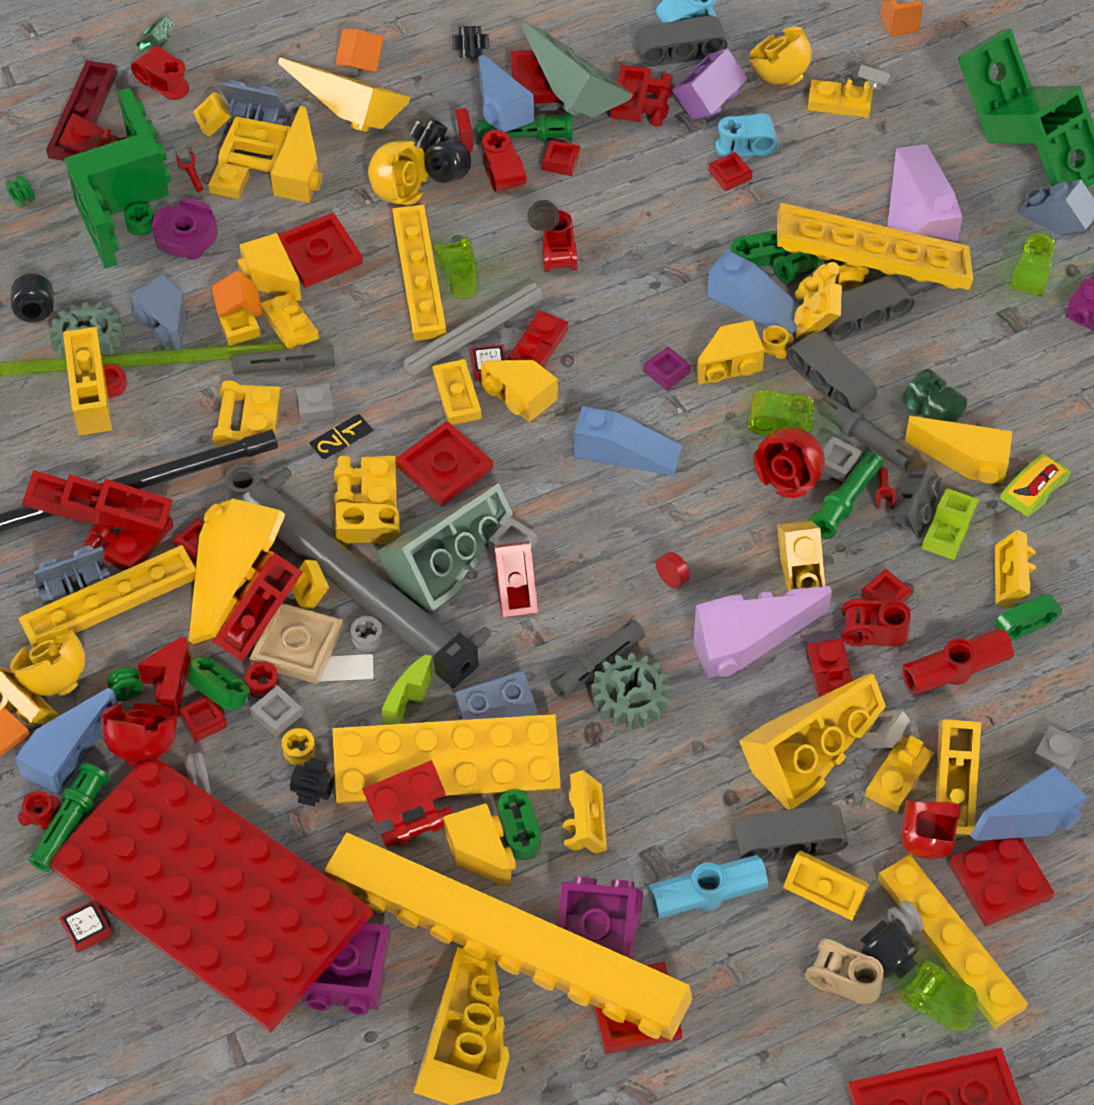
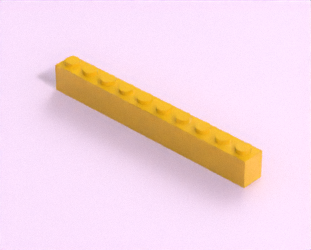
[324,832,693,1041]

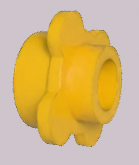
[836,263,869,290]
[761,325,794,359]

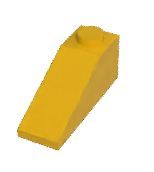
[271,106,323,203]
[63,327,113,436]
[905,416,1012,485]
[936,719,981,835]

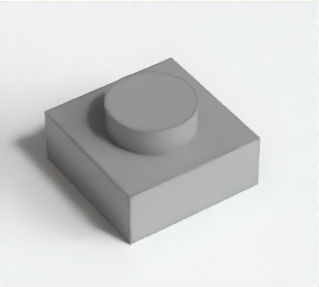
[858,64,896,90]
[296,383,335,422]
[823,436,862,482]
[488,517,538,551]
[250,685,303,738]
[859,710,911,748]
[1033,726,1084,777]

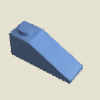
[478,55,534,132]
[707,250,800,336]
[574,406,682,476]
[15,688,117,795]
[970,766,1087,841]

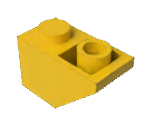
[697,320,765,385]
[481,360,558,423]
[777,521,825,592]
[443,803,516,887]

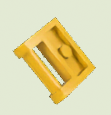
[218,116,291,176]
[212,380,282,446]

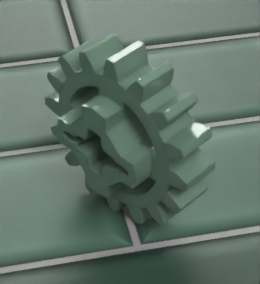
[49,302,123,359]
[591,653,671,730]

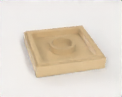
[249,603,344,684]

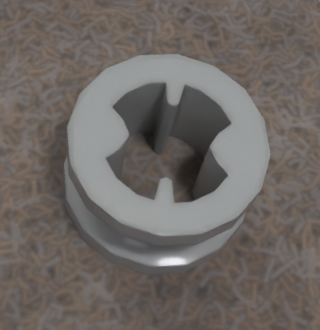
[350,616,384,653]
[887,900,924,936]

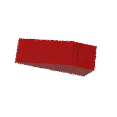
[212,551,303,662]

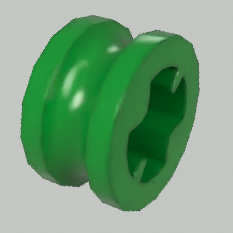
[5,175,35,207]
[124,204,154,236]
[106,667,143,701]

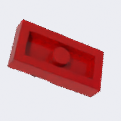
[59,113,126,153]
[508,310,568,367]
[806,638,853,698]

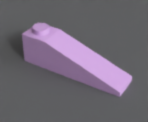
[887,144,963,243]
[693,586,832,679]

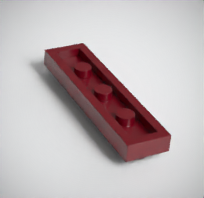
[46,60,118,161]

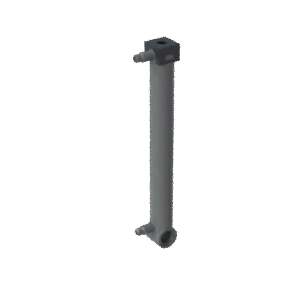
[225,464,491,689]

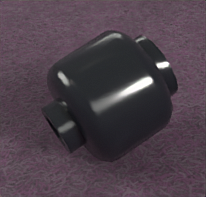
[424,140,471,183]
[11,274,54,323]
[860,920,919,979]

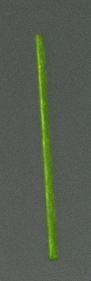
[0,342,295,376]

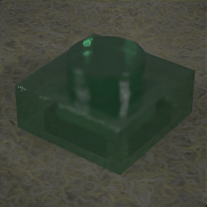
[136,15,175,52]

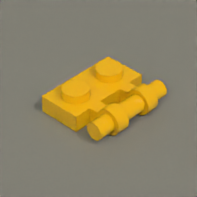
[794,262,842,340]
[334,456,397,508]

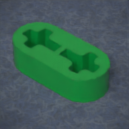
[730,231,790,267]
[994,594,1062,641]
[186,657,249,710]
[498,789,541,860]

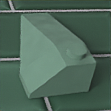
[522,22,633,118]
[377,483,513,611]

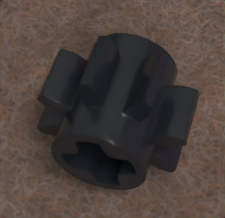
[451,26,489,58]
[410,117,450,154]
[290,757,335,807]

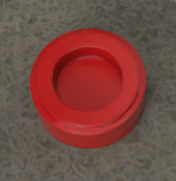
[103,364,127,398]
[656,552,690,589]

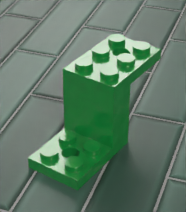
[957,29,1094,188]
[64,88,171,269]

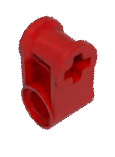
[131,45,190,100]
[482,130,527,192]
[543,209,577,272]
[841,599,911,647]

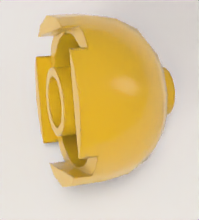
[748,26,812,86]
[368,141,428,206]
[9,626,86,696]

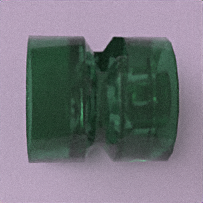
[902,369,967,423]

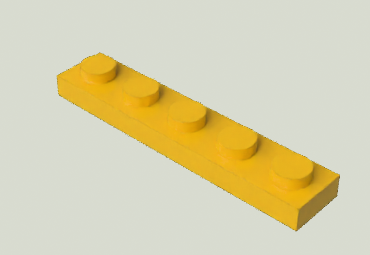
[392,205,446,341]
[18,545,196,648]
[878,855,1028,1029]

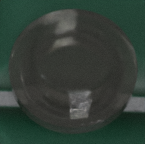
[527,200,560,232]

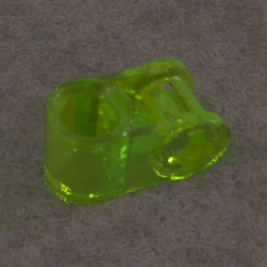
[1010,232,1055,297]
[434,236,479,299]
[747,390,814,435]
[899,960,978,1032]

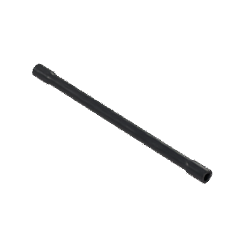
[0,429,278,532]

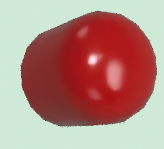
[901,800,961,860]

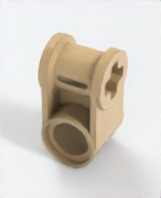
[804,939,884,1005]

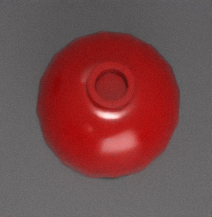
[753,427,825,499]
[102,703,177,767]

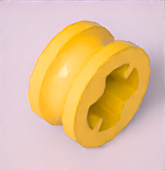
[282,728,316,766]

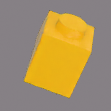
[237,233,302,302]

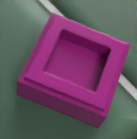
[644,347,691,391]

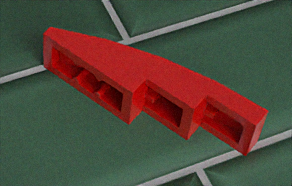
[22,470,173,533]

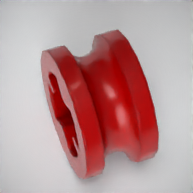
[245,661,279,698]

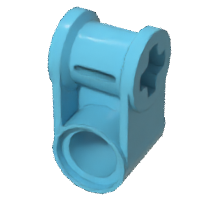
[656,0,716,23]
[715,113,779,157]

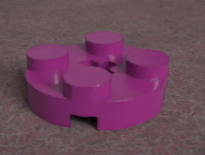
[152,199,218,260]

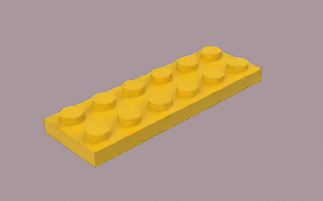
[777,203,973,290]
[333,714,561,804]

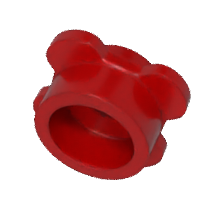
[18,791,61,830]

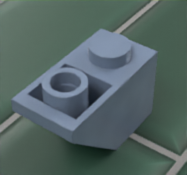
[1018,179,1094,235]
[131,274,187,354]

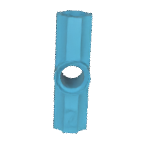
[648,855,768,919]

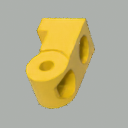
[334,503,401,548]

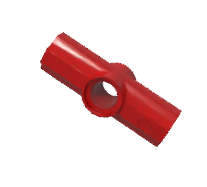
[902,628,1014,695]

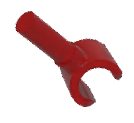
[176,151,203,192]
[874,468,897,509]

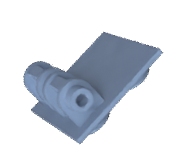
[217,80,291,126]
[33,546,110,605]
[454,670,539,720]

